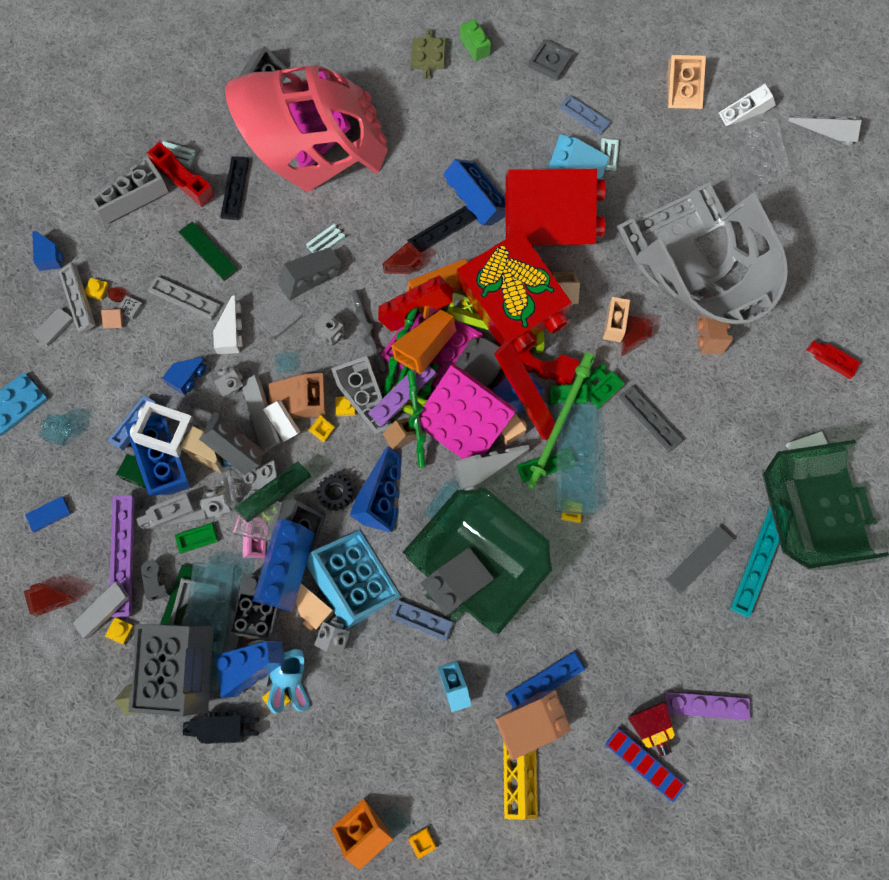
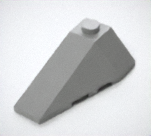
[788,116,861,145]
[331,356,392,433]
[454,445,530,494]

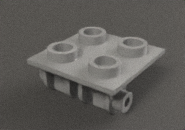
[243,460,283,509]

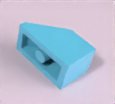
[438,661,472,712]

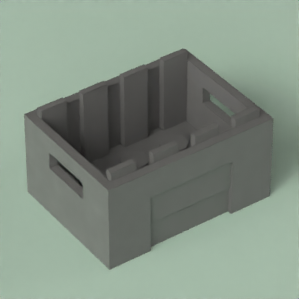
[128,624,214,716]

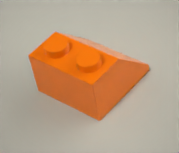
[331,798,393,870]

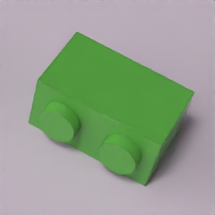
[460,19,491,62]

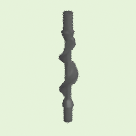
[351,290,388,373]

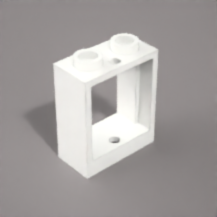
[130,401,194,457]

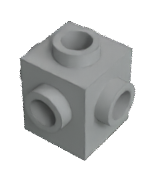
[314,312,344,346]
[211,365,243,397]
[200,486,233,517]
[315,620,350,655]

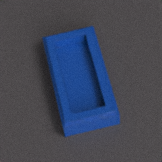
[25,496,71,533]

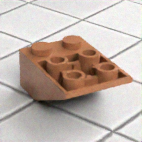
[269,373,326,419]

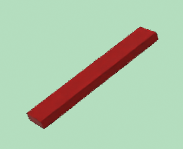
[494,341,555,440]

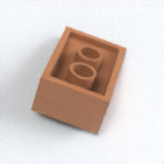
[495,690,571,760]

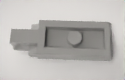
[137,493,195,529]

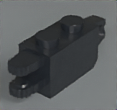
[182,712,259,744]

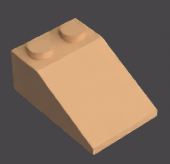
[667,55,706,109]

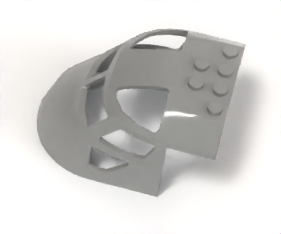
[617,182,788,324]

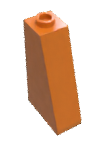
[407,258,468,319]
[391,310,456,374]

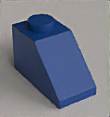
[32,231,64,271]

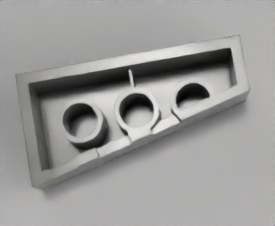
[90,156,168,224]

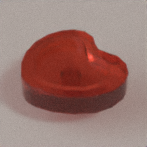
[107,287,126,303]

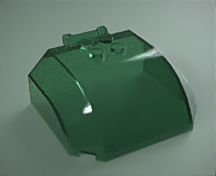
[762,440,889,570]
[402,488,552,636]

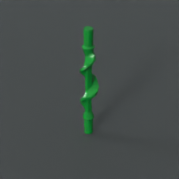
[381,307,418,396]
[407,371,427,468]

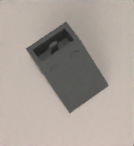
[229,573,281,641]

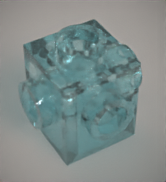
[39,414,73,446]

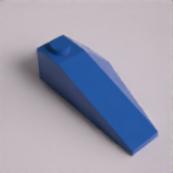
[350,446,402,533]

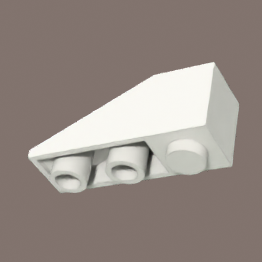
[719,84,776,126]
[213,295,243,355]

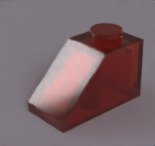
[382,241,424,274]
[620,316,652,356]
[24,583,76,617]

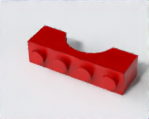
[147,141,214,207]
[378,275,453,332]
[515,349,579,385]

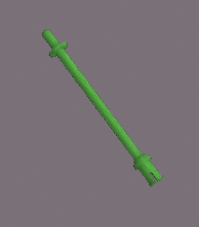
[528,352,596,489]

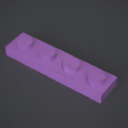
[368,365,437,428]
[665,692,750,720]

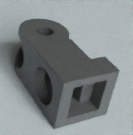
[141,560,170,601]

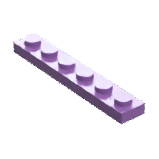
[110,495,135,618]

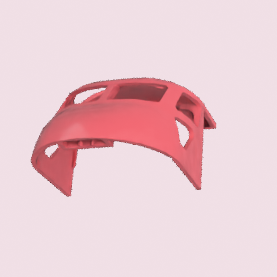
[225,65,388,192]

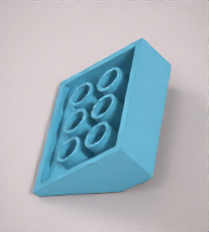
[548,134,609,178]
[306,530,401,629]

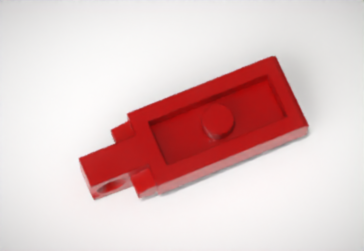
[806,340,860,379]

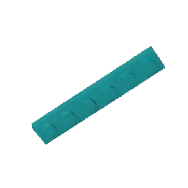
[729,503,790,618]

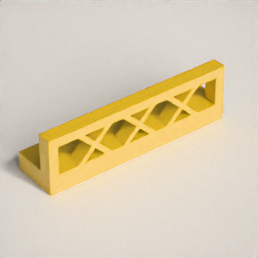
[503,741,538,820]

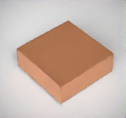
[101,309,123,328]

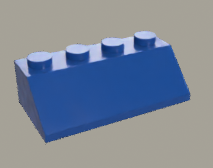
[443,159,505,226]
[125,414,190,495]
[253,519,314,612]

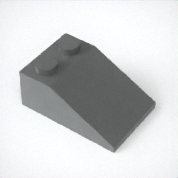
[421,548,494,617]

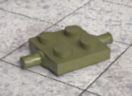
[411,29,446,79]

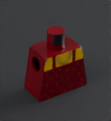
[628,701,675,757]

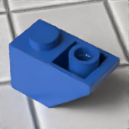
[162,357,206,395]

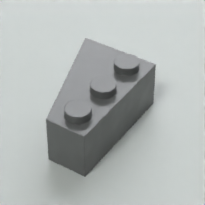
[279,247,342,301]

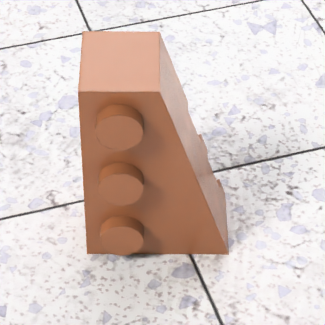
[696,296,733,354]

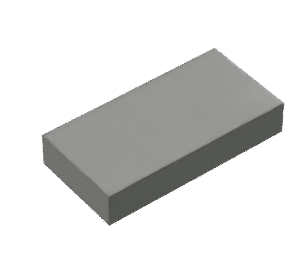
[33,307,73,346]

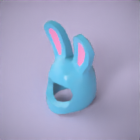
[268,649,310,714]

